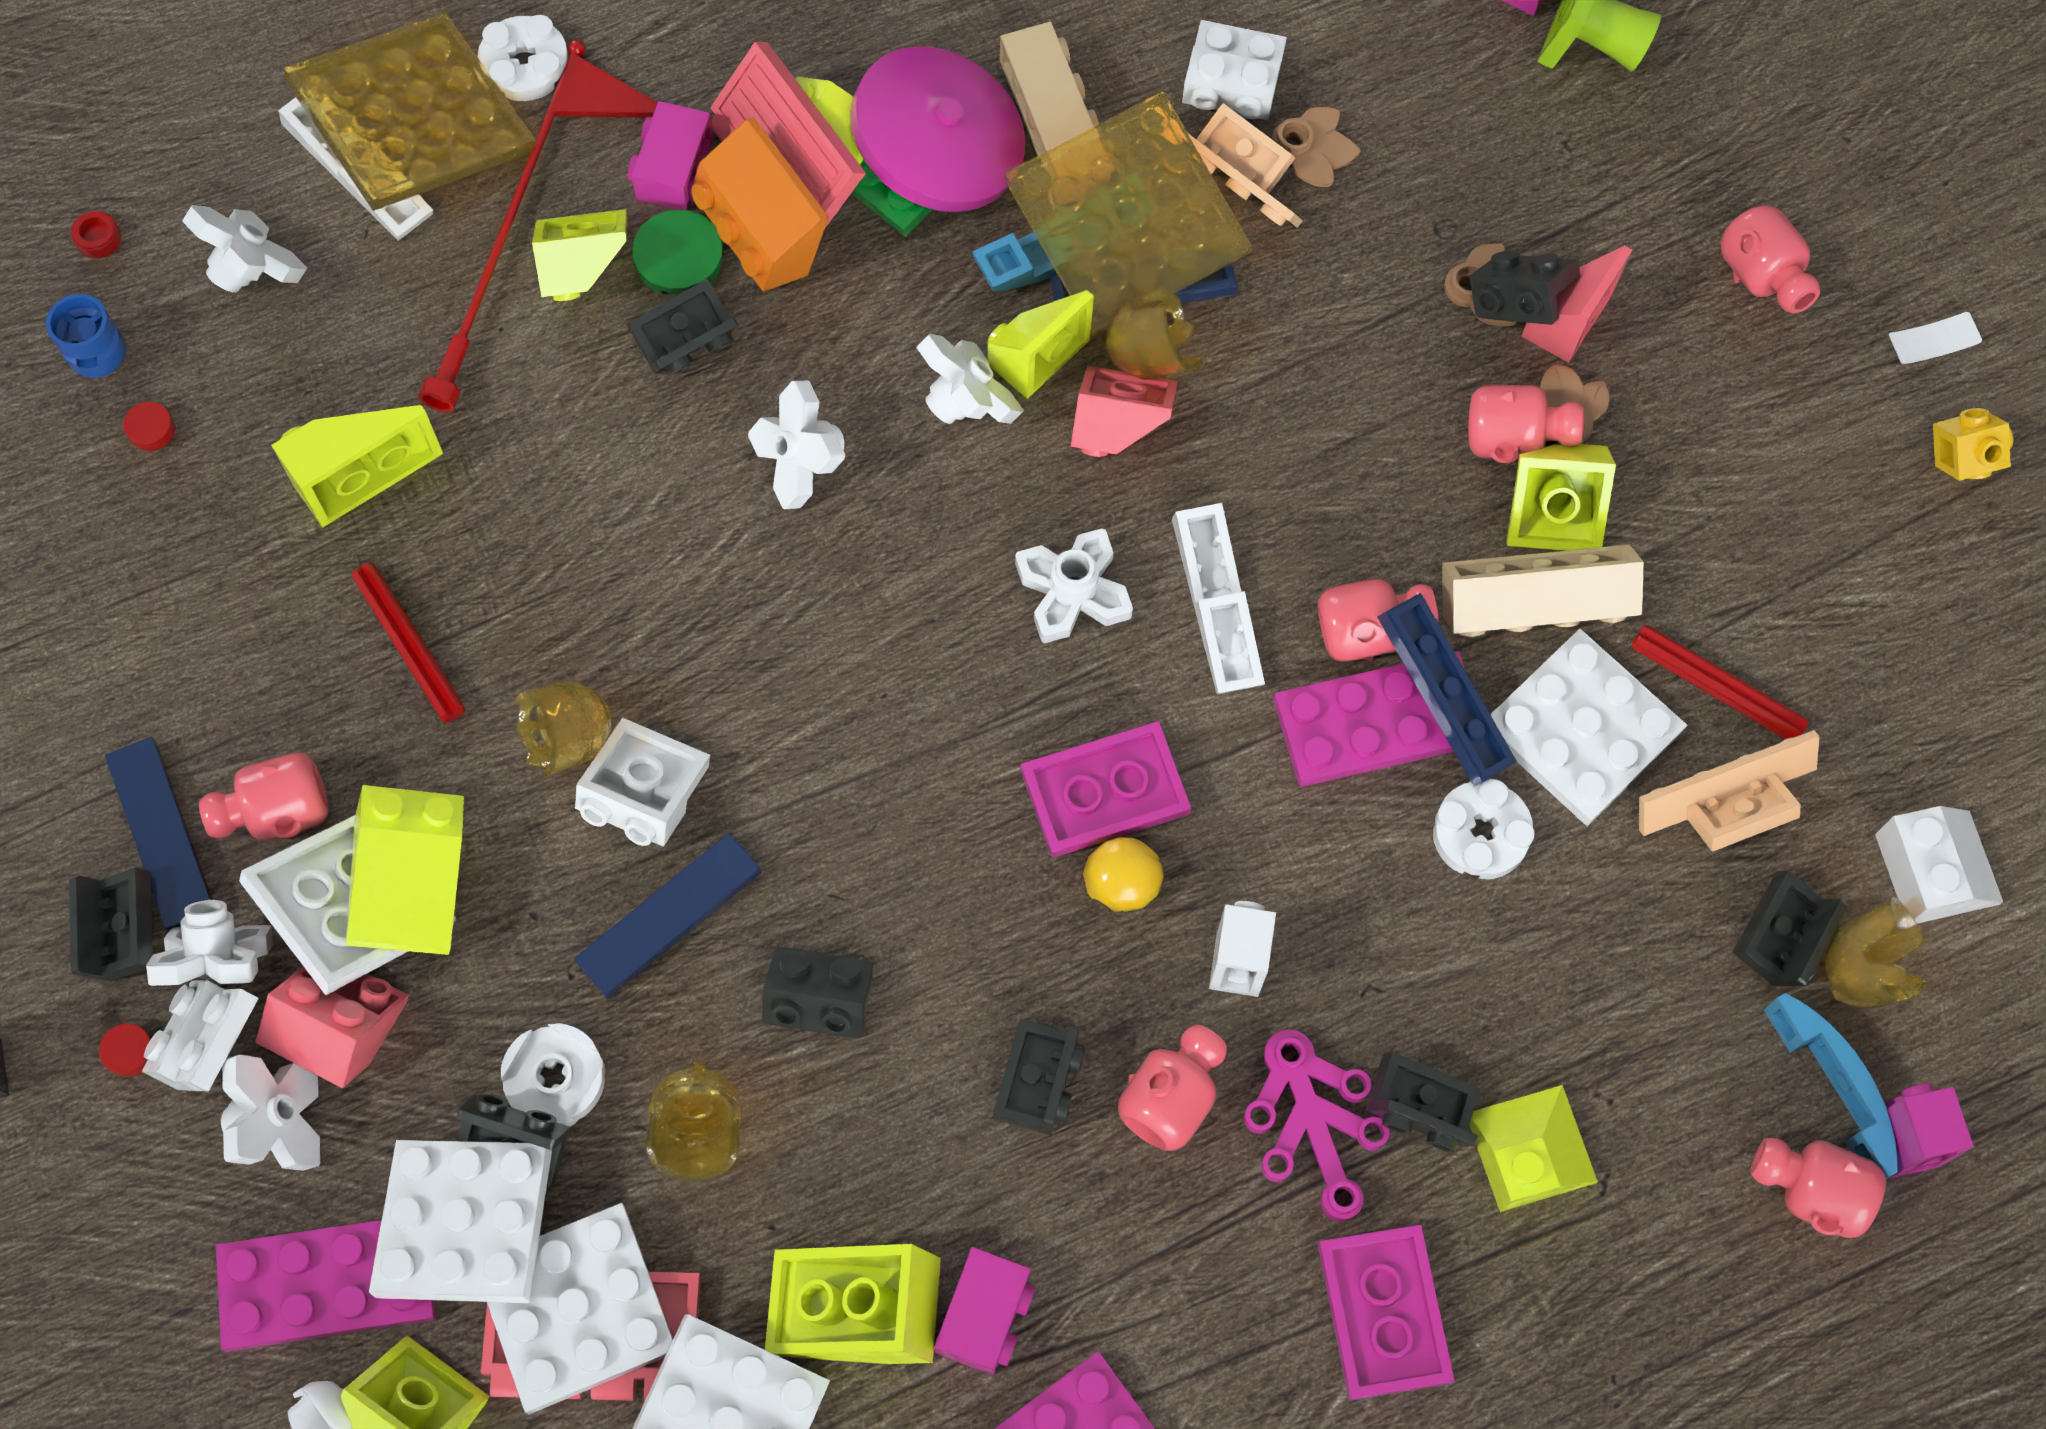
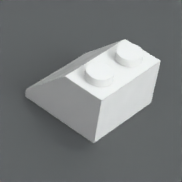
[1875,806,2003,926]

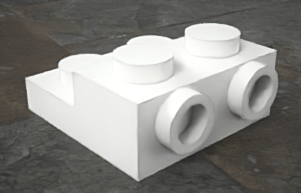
[1182,20,1287,120]
[575,718,710,847]
[142,980,259,1092]

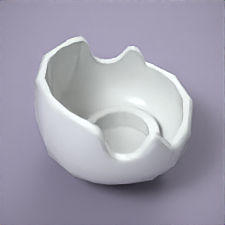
[288,1381,353,1429]

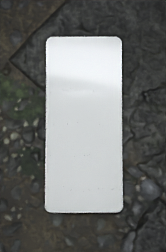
[1889,312,1982,364]

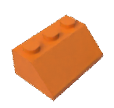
[691,117,829,292]

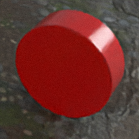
[71,211,121,258]
[123,402,175,451]
[99,1023,152,1077]

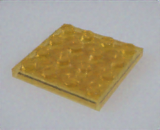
[284,13,536,211]
[1004,91,1253,336]

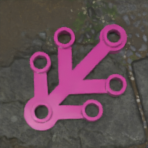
[1244,1030,1390,1223]

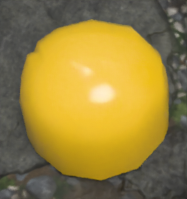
[1083,837,1164,912]

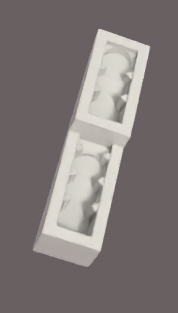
[278,84,433,241]
[1172,503,1265,695]

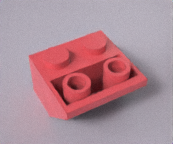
[255,966,409,1088]

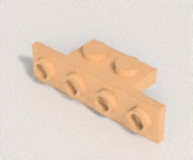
[1150,103,1303,228]
[1639,730,1819,852]

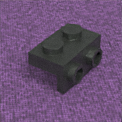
[1469,250,1580,325]
[626,279,739,375]
[69,867,153,982]
[1733,870,1848,986]
[762,946,874,1038]
[993,1019,1086,1135]
[1366,1052,1480,1152]
[456,1094,570,1190]

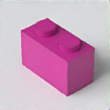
[628,101,714,210]
[1885,1083,1974,1178]
[934,1247,1036,1376]

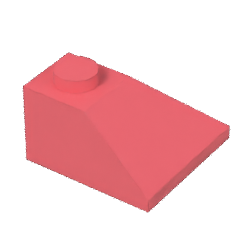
[1521,245,1632,363]
[1071,366,1178,457]

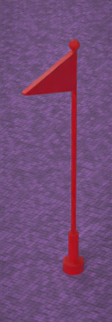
[418,40,657,412]

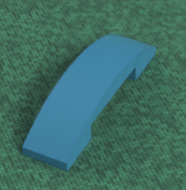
[972,177,1155,292]
[1764,993,1897,1179]

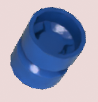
[45,294,126,378]

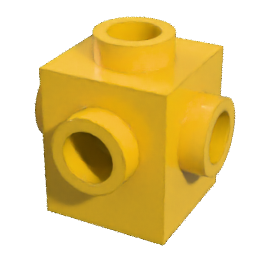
[1933,408,2013,481]

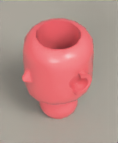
[1720,205,1820,314]
[1468,384,1584,463]
[1317,578,1439,662]
[199,752,329,841]
[1118,1025,1227,1151]
[1750,1138,1887,1238]

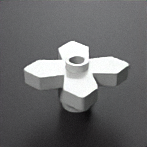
[182,205,307,292]
[917,334,1024,424]
[748,380,845,509]
[1015,529,1133,643]
[146,900,273,986]
[221,1055,320,1171]

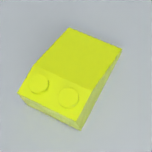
[271,405,443,528]
[346,785,464,955]
[765,1244,941,1364]

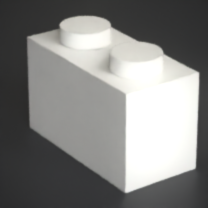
[1209,901,1276,997]

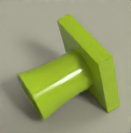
[1537,0,1661,72]

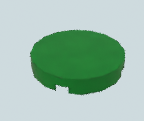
[632,210,723,296]

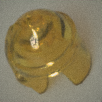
[1106,286,1203,380]
[515,680,612,777]
[1825,897,1929,1009]
[646,1061,741,1181]

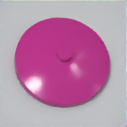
[850,46,1026,212]

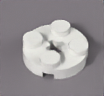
[478,15,569,101]
[1433,779,1534,879]
[501,1023,605,1127]

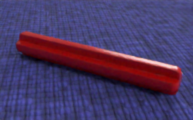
[352,562,465,723]
[1632,625,1809,739]

